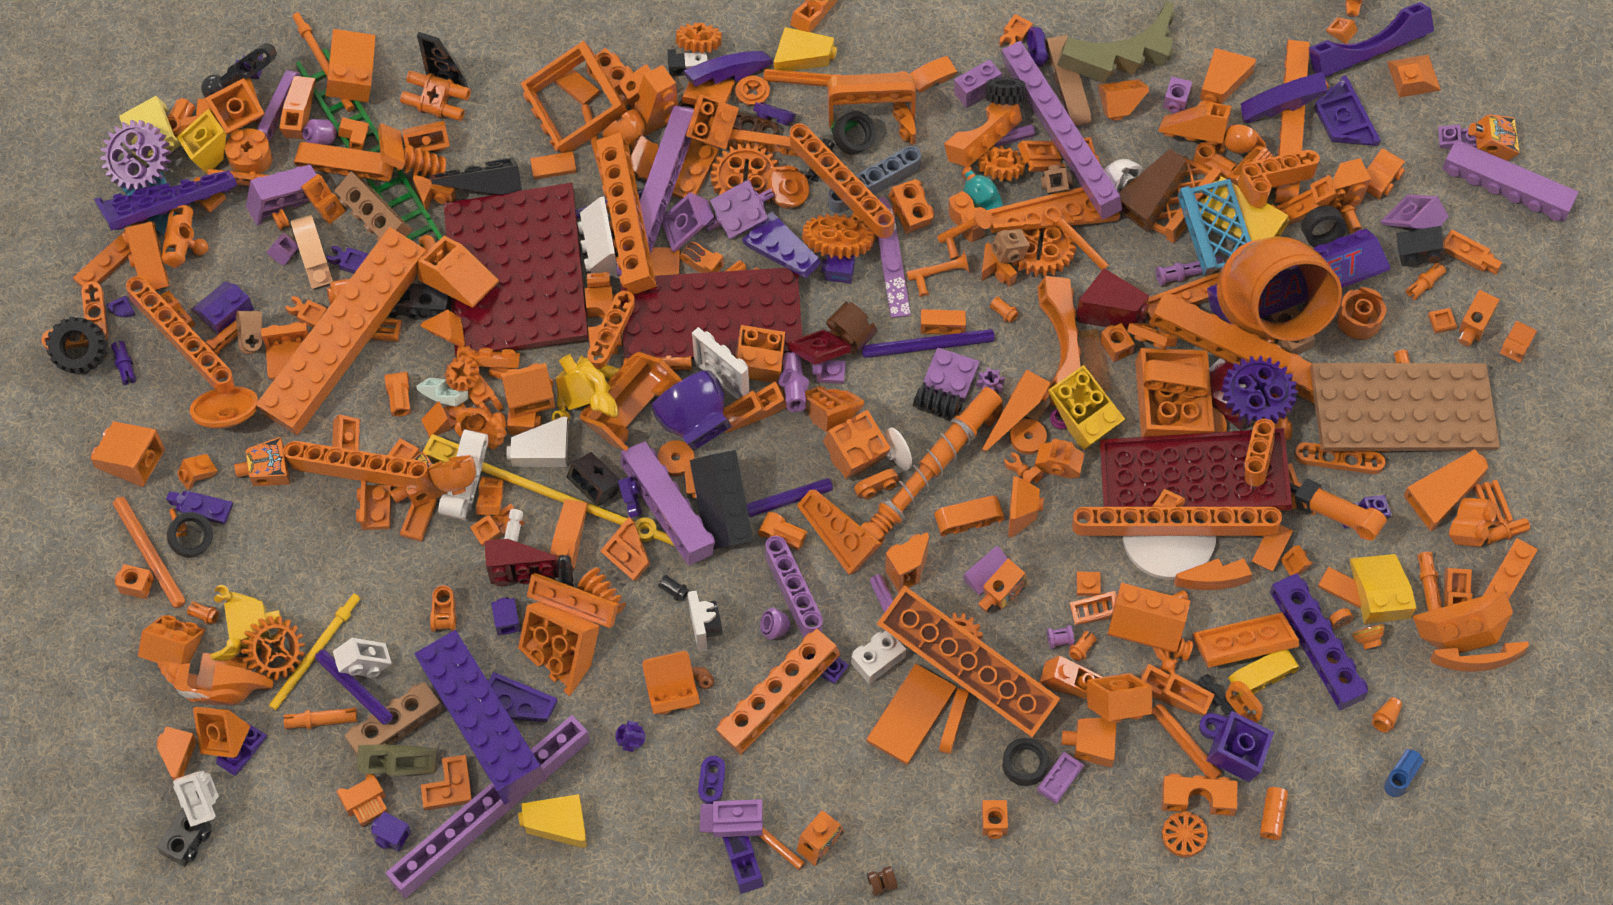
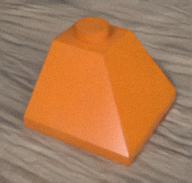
[1387,54,1441,97]
[205,78,265,135]
[1098,79,1149,120]
[1008,476,1044,537]

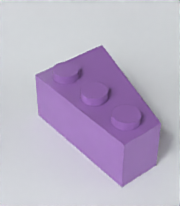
[246,165,316,226]

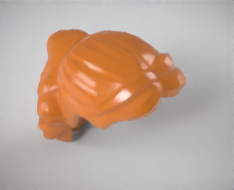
[454,407,507,450]

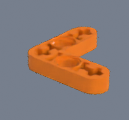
[41,281,108,350]

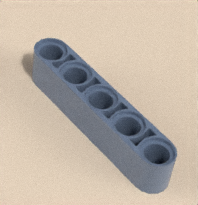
[828,146,921,213]

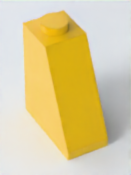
[774,27,837,71]
[518,794,587,848]

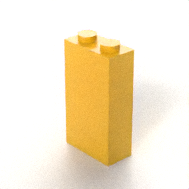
[1199,176,1289,242]

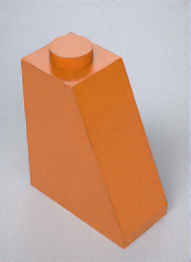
[1200,48,1256,104]

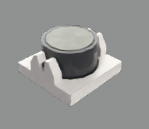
[688,591,723,652]

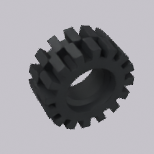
[986,77,1025,105]

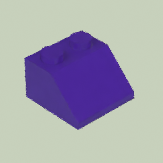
[191,281,254,335]
[1206,711,1274,782]

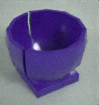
[652,370,732,451]

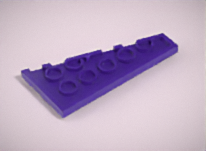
[94,170,237,231]

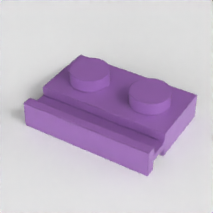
[713,799,763,837]

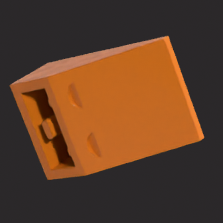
[1158,102,1232,145]
[418,236,499,308]

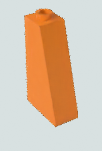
[1404,449,1489,532]

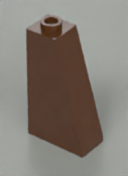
[1119,149,1187,232]

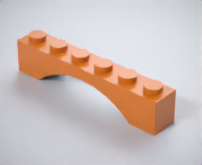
[1037,276,1081,405]

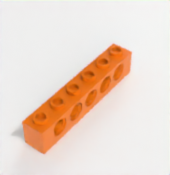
[716,628,841,755]

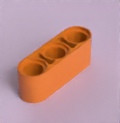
[1143,360,1210,397]
[1245,419,1275,486]
[934,496,1005,537]

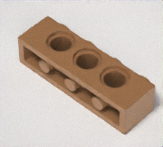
[334,171,413,241]
[344,681,443,756]

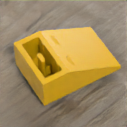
[1048,365,1125,450]

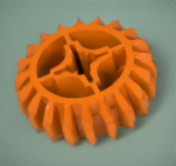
[240,616,305,680]

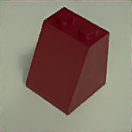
[1076,268,1149,331]

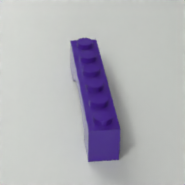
[1309,2,1434,77]

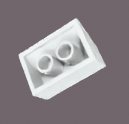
[577,197,617,276]

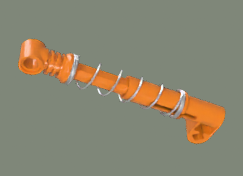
[861,387,1003,553]

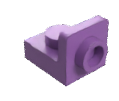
[813,360,845,384]

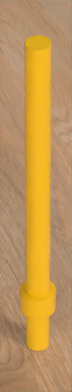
[268,593,361,710]

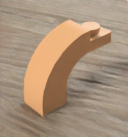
[290,215,333,289]

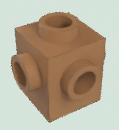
[1041,165,1073,194]
[991,229,1030,263]

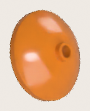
[190,386,258,429]

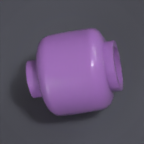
[303,119,337,146]

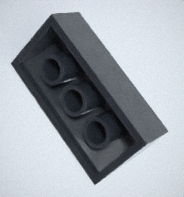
[689,450,753,550]

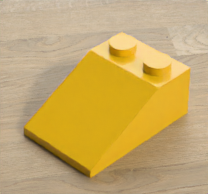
[1349,554,1416,624]

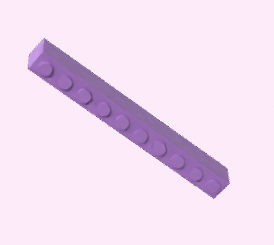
[1002,41,1122,220]
[385,715,590,899]

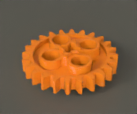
[711,143,779,203]
[802,213,874,259]
[1011,227,1076,277]

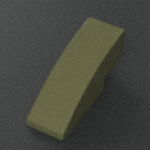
[356,745,437,776]

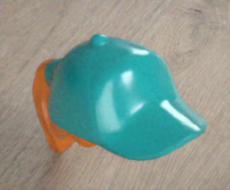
[961,166,1003,210]

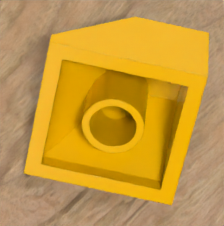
[176,109,226,174]

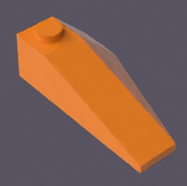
[981,370,1050,453]

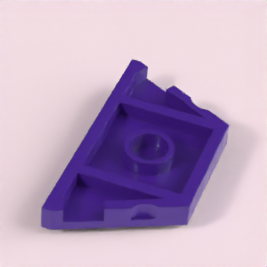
[1314,75,1381,146]

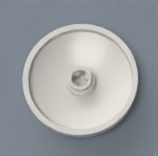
[1123,519,1216,580]

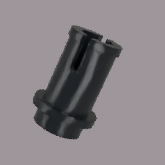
[658,575,689,602]

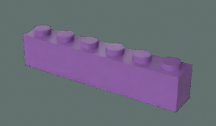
[1442,140,1578,222]
[620,441,715,566]

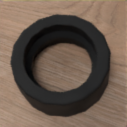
[833,111,876,154]
[1301,205,1346,248]
[167,512,213,558]
[1002,738,1049,786]

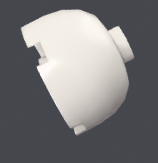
[1104,159,1144,193]

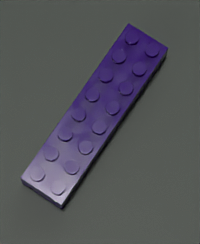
[414,630,547,805]

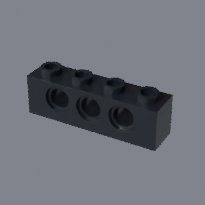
[388,283,451,319]

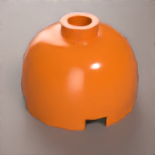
[602,109,646,150]
[428,455,476,495]

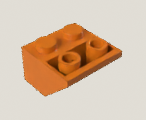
[686,94,739,149]
[1327,158,1371,210]
[735,325,785,382]
[501,363,555,418]
[885,532,929,593]
[138,615,206,664]

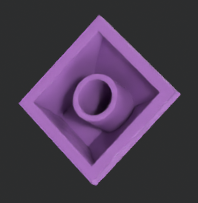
[662,192,714,252]
[1380,194,1449,229]

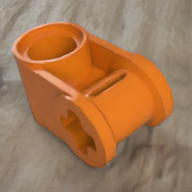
[430,585,456,632]

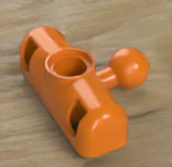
[161,205,209,268]

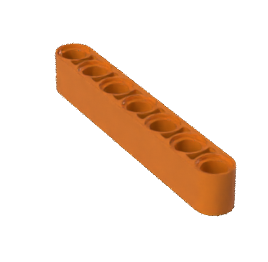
[790,124,894,238]
[126,276,235,394]
[283,441,433,491]

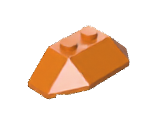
[805,386,864,432]
[1413,590,1513,654]

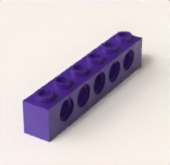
[1270,573,1368,711]

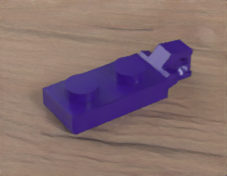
[166,491,233,525]

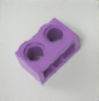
[954,59,1002,108]

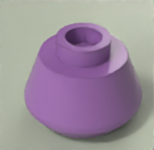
[760,608,790,640]

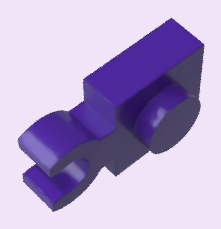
[327,246,368,274]
[618,476,642,518]

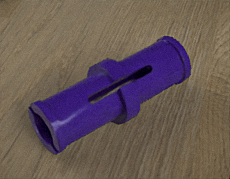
[111,341,137,385]

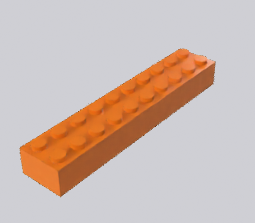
[256,227,427,435]

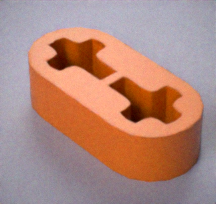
[1226,681,1263,723]

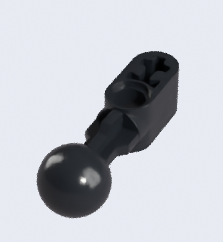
[201,43,277,98]

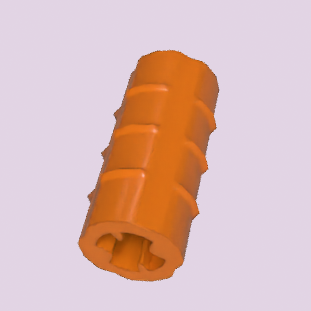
[1260,787,1288,840]

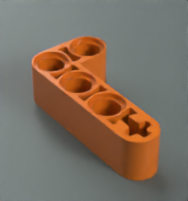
[1237,150,1320,208]

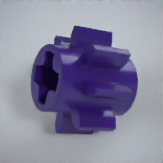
[615,721,645,752]

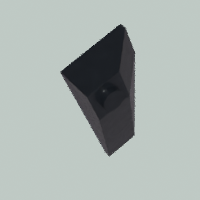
[417,32,468,88]
[429,157,522,195]

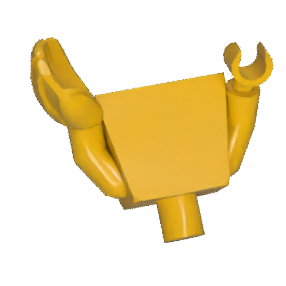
[552,354,618,421]
[210,585,281,661]

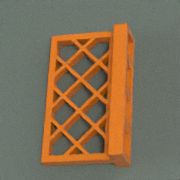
[1151,157,1222,243]

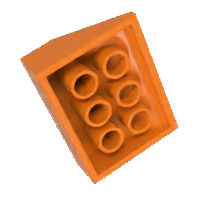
[1135,348,1215,437]

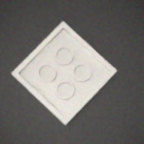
[692,327,749,400]

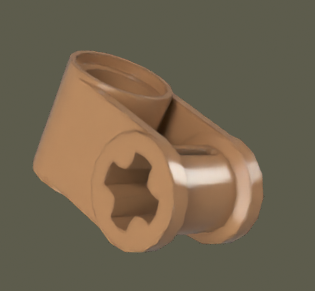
[236,311,262,355]

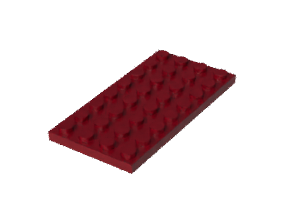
[620,268,802,359]
[1100,428,1292,521]

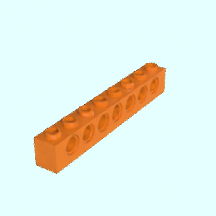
[595,132,657,295]

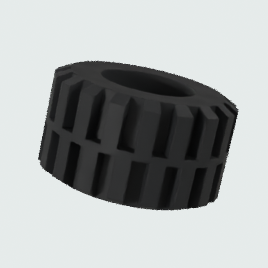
[46,317,108,374]

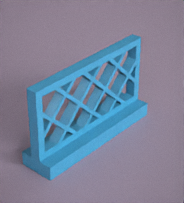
[1178,179,1251,276]

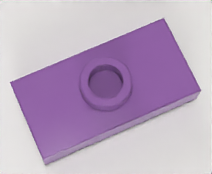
[1037,752,1084,805]

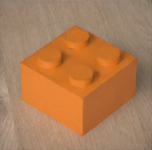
[1087,673,1152,723]

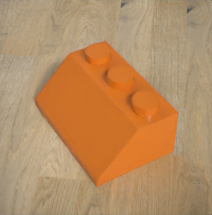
[1107,583,1190,653]

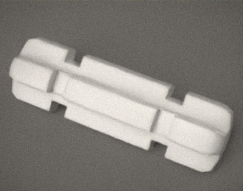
[504,509,523,542]

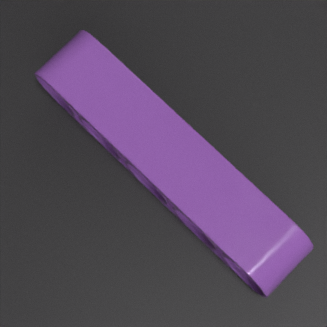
[765,536,823,637]

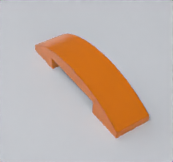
[1270,175,1337,226]
[1430,641,1529,672]

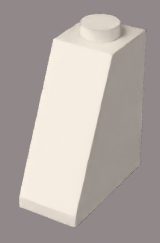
[507,417,569,467]

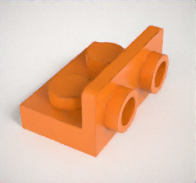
[356,480,392,530]

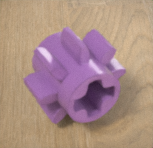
[976,368,1005,393]

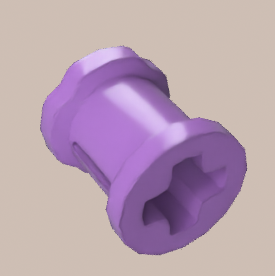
[1047,625,1074,649]

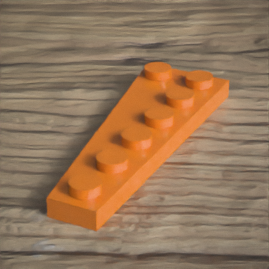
[987,187,1120,233]

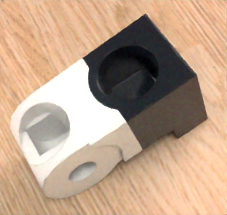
[667,49,707,77]

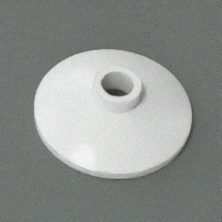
[885,427,912,471]

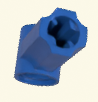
[1384,749,1424,797]

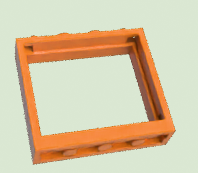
[520,41,628,153]

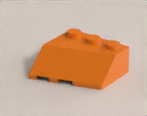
[518,601,600,696]

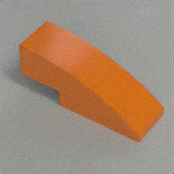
[790,0,838,32]
[723,382,787,433]
[1174,558,1252,590]
[1444,568,1472,607]
[1139,664,1215,716]

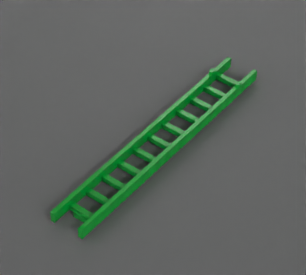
[296,48,442,241]

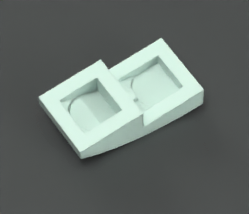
[417,378,469,406]

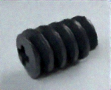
[912,382,963,420]

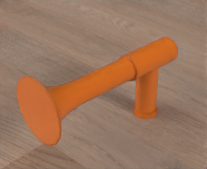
[937,207,991,260]
[907,250,969,297]

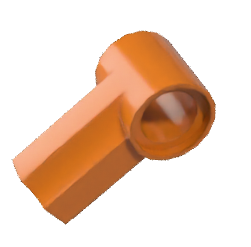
[1192,142,1237,179]
[384,371,411,417]
[757,512,807,551]

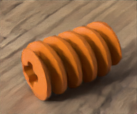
[397,145,446,179]
[578,567,626,615]

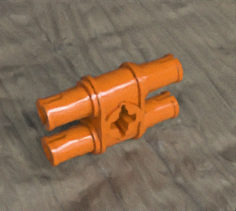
[400,70,471,121]

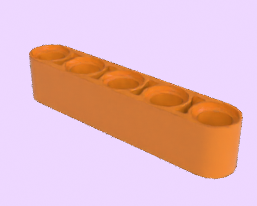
[294,142,394,181]

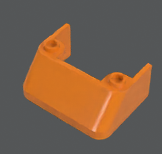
[827,71,916,128]
[579,352,682,452]

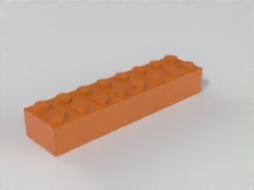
[877,585,1060,738]

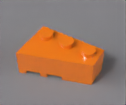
[123,221,170,290]

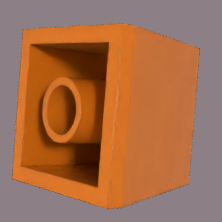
[91,421,165,487]

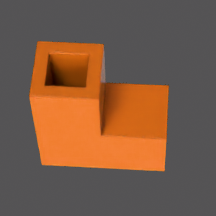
[338,117,369,151]

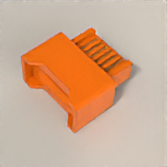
[336,774,389,827]

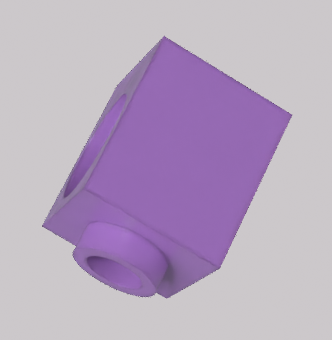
[1163,76,1192,113]

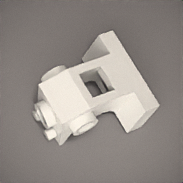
[173,771,219,826]

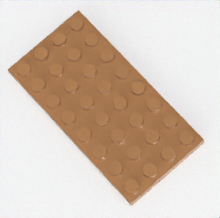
[1310,363,1500,451]

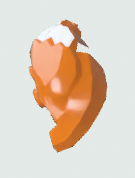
[157,653,274,705]

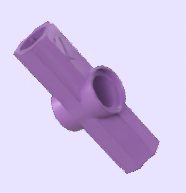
[779,352,809,413]

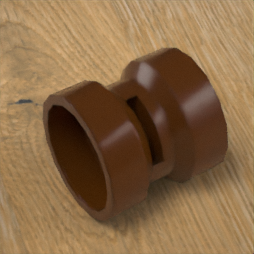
[867,866,898,897]

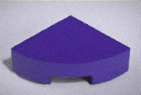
[106,296,135,317]

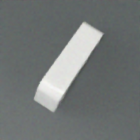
[438,430,488,521]

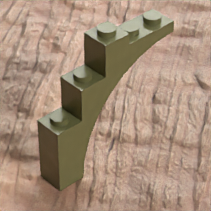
[1057,0,1175,83]

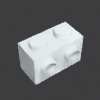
[851,631,906,685]
[333,638,392,678]

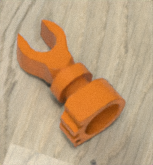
[1004,452,1043,485]

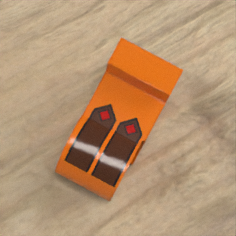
[679,241,724,273]

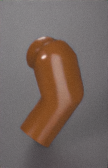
[691,666,714,689]

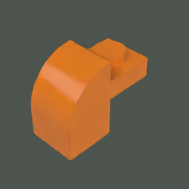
[1500,321,1538,363]

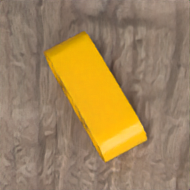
[1228,649,1300,697]

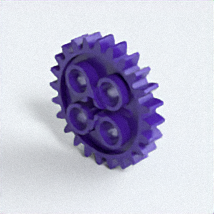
[1221,356,1297,425]

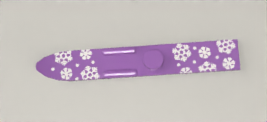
[877,197,911,318]

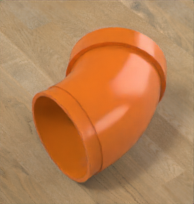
[1217,237,1342,341]

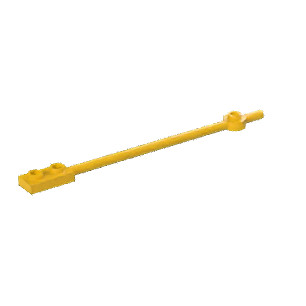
[423,434,674,546]

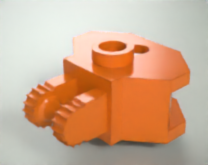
[1035,439,1085,479]

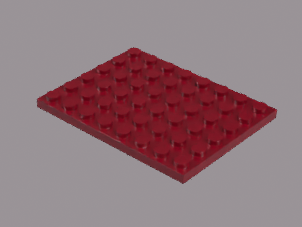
[444,182,589,358]

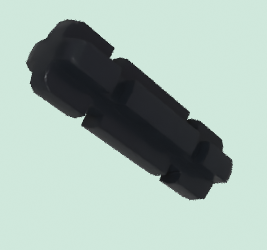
[557,554,574,587]
[1198,674,1235,715]

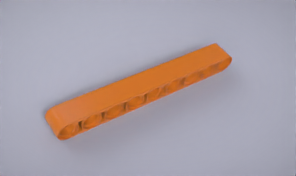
[1274,39,1310,204]
[1072,507,1282,536]

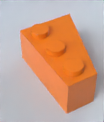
[634,65,678,137]

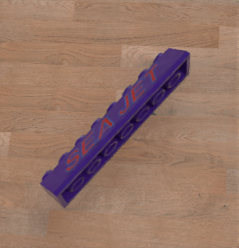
[1207,229,1391,324]

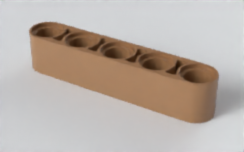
[1045,35,1091,126]

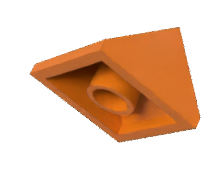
[193,707,251,758]

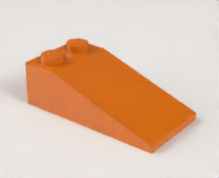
[325,29,375,102]

